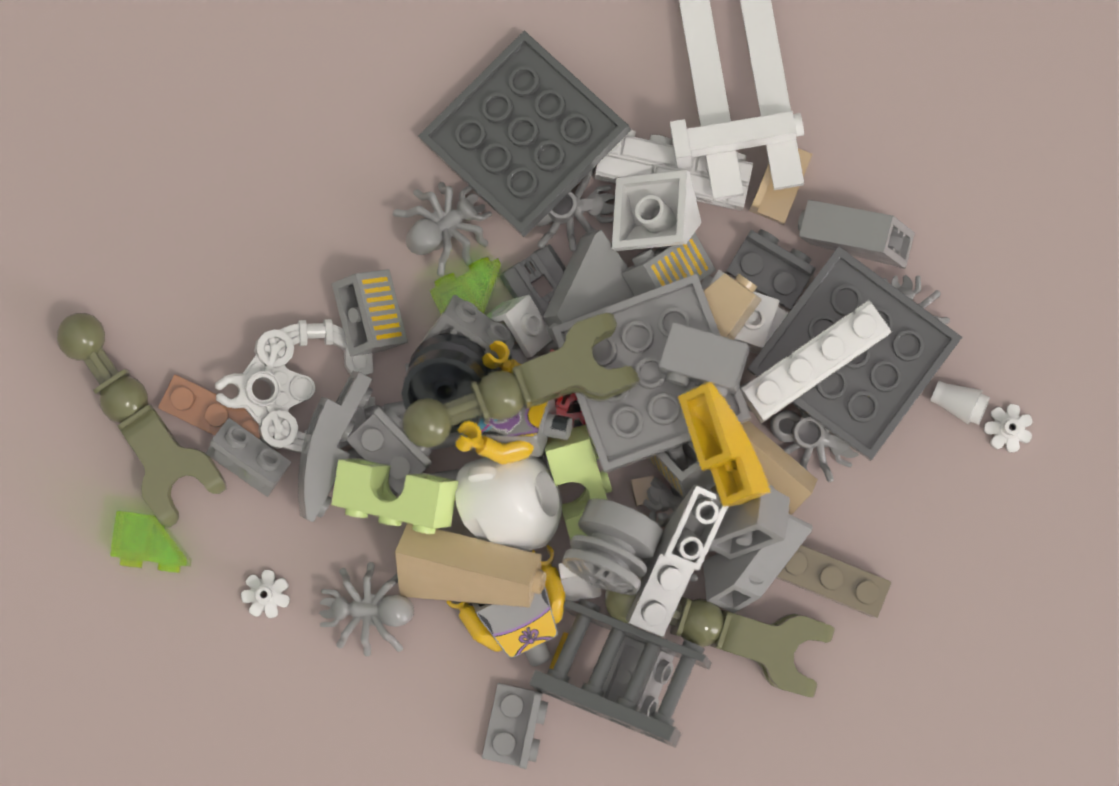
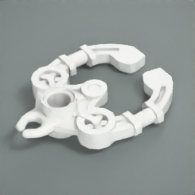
[215,319,375,453]

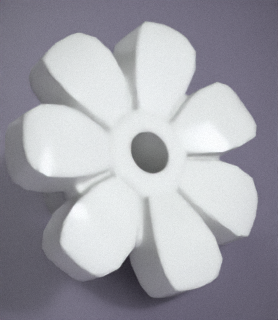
[984,404,1033,453]
[241,570,290,619]

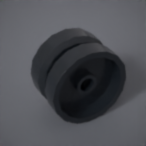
[401,334,492,433]

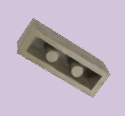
[776,545,892,618]

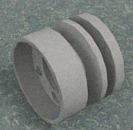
[562,498,663,595]

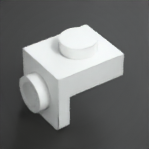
[558,563,602,602]

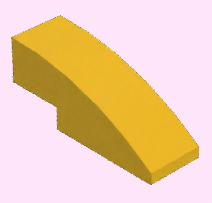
[678,382,771,507]

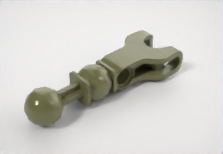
[57,313,227,528]
[402,313,640,448]
[605,590,835,697]

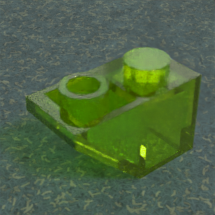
[429,256,502,315]
[110,511,192,573]

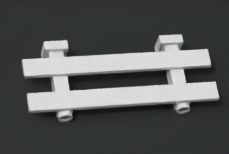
[670,0,804,200]

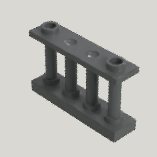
[529,599,712,748]

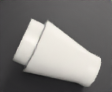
[931,381,990,425]

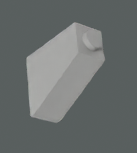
[798,200,915,269]
[543,230,635,343]

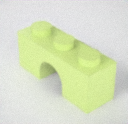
[544,425,613,541]
[331,458,458,534]

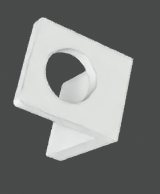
[734,292,779,354]
[486,294,553,358]

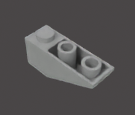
[703,513,813,613]

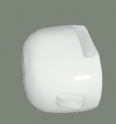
[455,457,562,551]

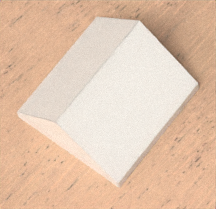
[612,170,702,251]

